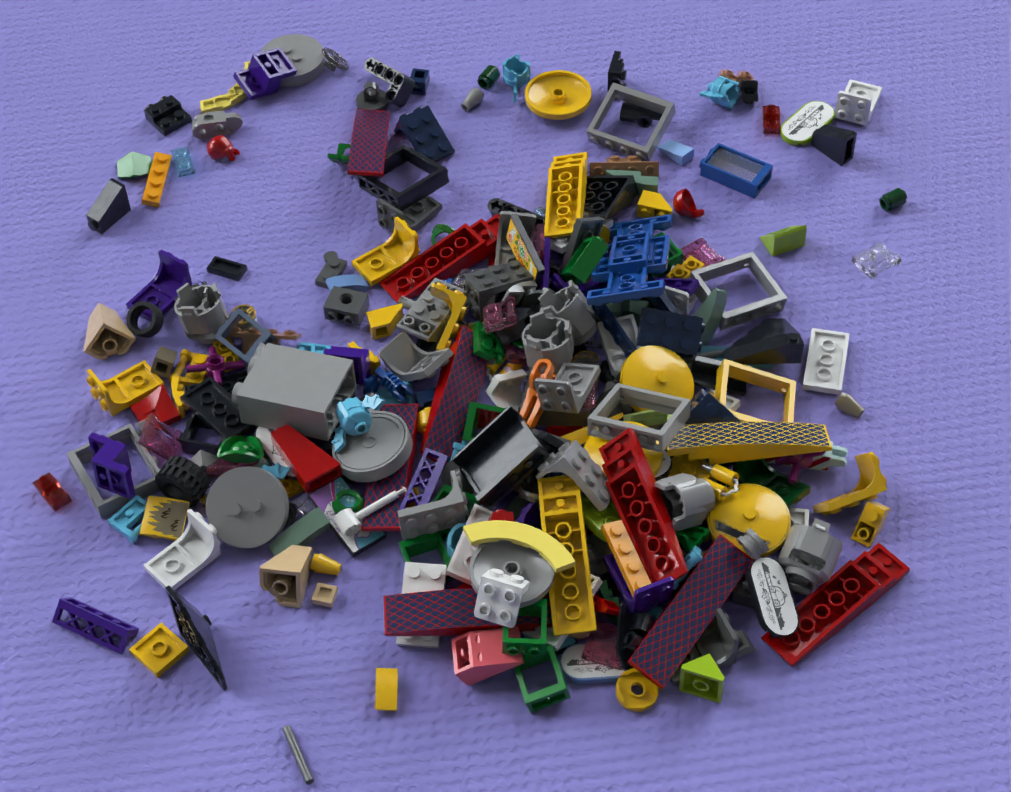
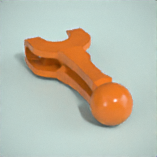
[520,359,557,429]

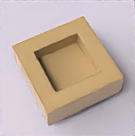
[311,583,338,608]

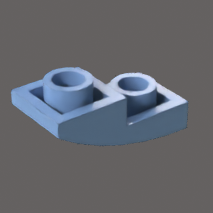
[325,275,368,292]

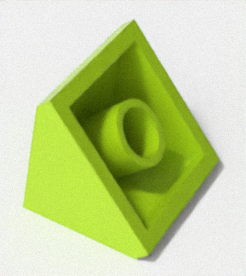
[760,225,807,256]
[679,653,725,704]

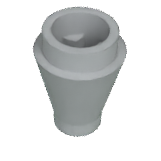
[461,87,484,112]

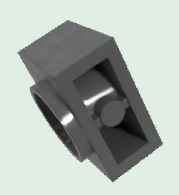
[323,286,370,327]

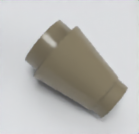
[834,392,865,418]

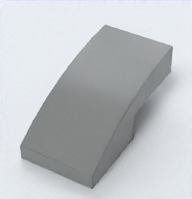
[501,280,537,305]

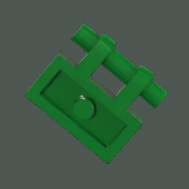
[473,321,505,364]

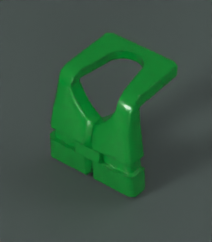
[327,143,351,164]
[675,526,710,552]

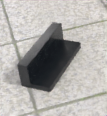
[690,355,746,396]

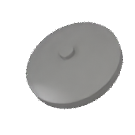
[469,540,555,608]

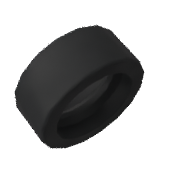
[126,301,164,338]

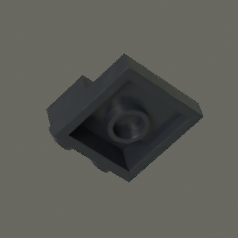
[608,51,627,99]
[144,95,192,136]

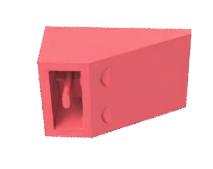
[451,626,524,686]

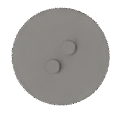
[261,34,326,87]
[332,411,413,482]
[206,467,289,548]

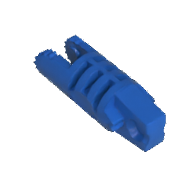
[374,367,415,404]

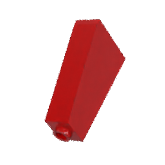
[270,424,342,494]

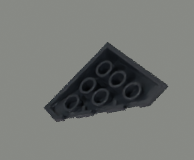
[584,175,639,219]
[722,318,804,365]
[165,585,228,691]

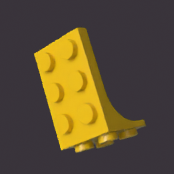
[351,216,420,286]
[430,282,467,351]
[86,360,165,416]
[812,452,887,516]

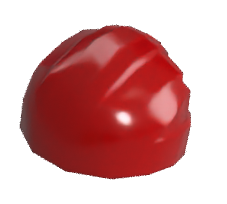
[207,135,240,161]
[673,188,705,218]

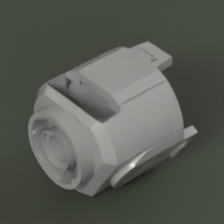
[538,280,597,346]
[174,283,229,344]
[522,311,574,374]
[654,473,715,532]
[778,518,843,591]

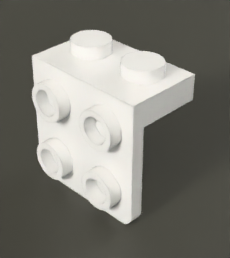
[486,369,527,411]
[474,569,530,628]

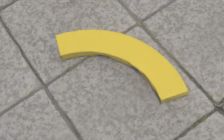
[200,61,250,114]
[463,520,576,573]

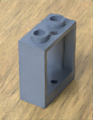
[214,308,276,364]

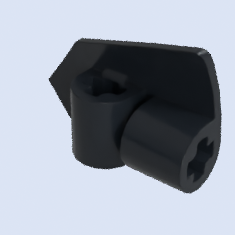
[620,101,662,128]
[616,602,654,671]

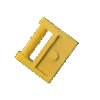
[169,349,210,386]

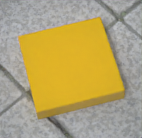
[129,623,190,678]

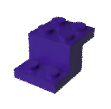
[233,47,297,100]
[323,346,371,385]
[88,432,135,499]

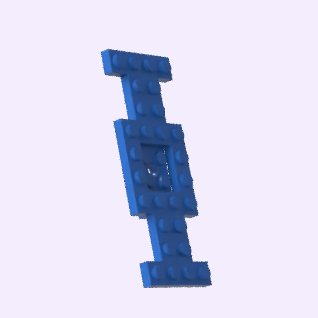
[586,214,673,306]

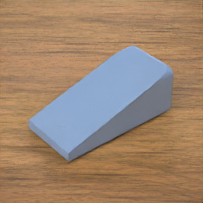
[657,139,694,166]

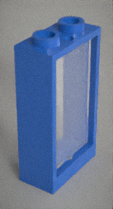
[699,143,773,199]

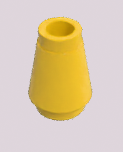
[310,553,342,576]

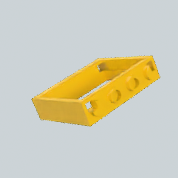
[714,359,796,422]

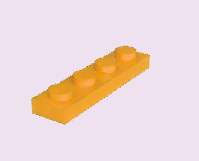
[142,152,172,208]
[601,520,652,597]

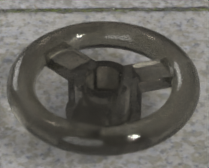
[322,47,349,71]

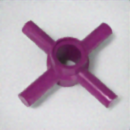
[186,346,244,386]
[775,451,825,484]

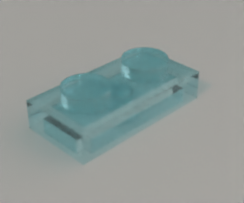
[171,147,195,177]

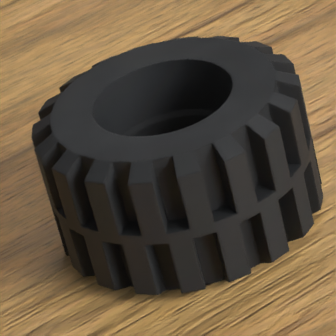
[155,456,210,507]

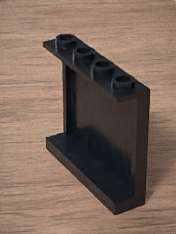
[451,405,550,511]

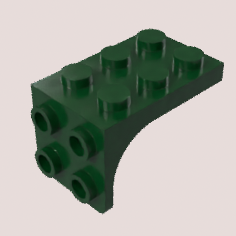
[733,459,810,510]

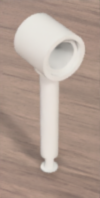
[334,486,407,537]

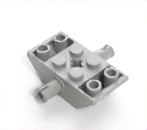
[396,278,467,342]

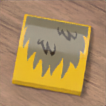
[139,496,190,541]

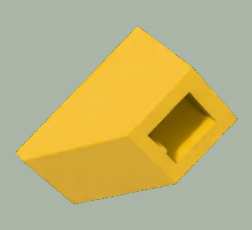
[637,190,672,218]
[366,303,404,340]
[851,500,891,547]

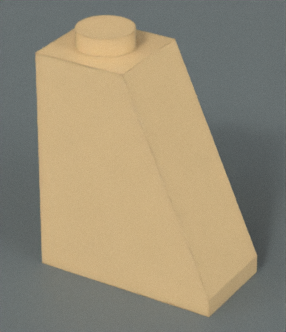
[83,303,136,360]
[259,545,312,608]

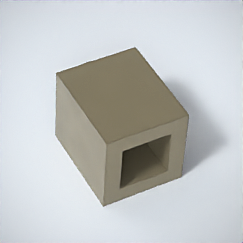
[150,346,178,378]

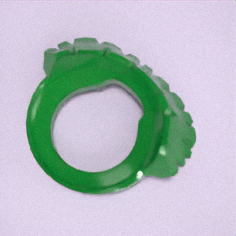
[431,224,455,245]
[332,489,365,514]

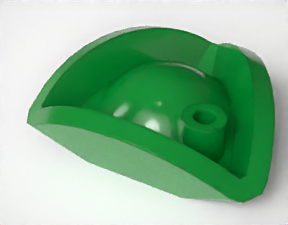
[217,435,264,463]

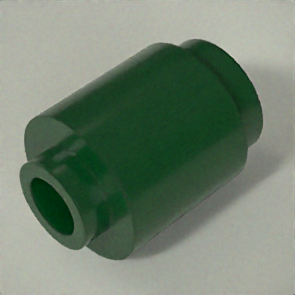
[477,65,500,89]
[879,188,907,211]

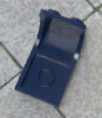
[394,106,455,162]
[636,307,705,356]
[685,387,742,464]

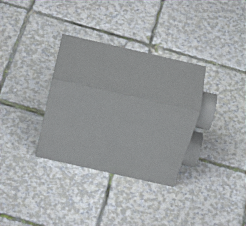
[232,343,357,441]

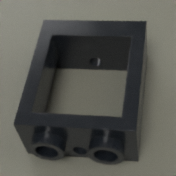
[179,413,224,456]

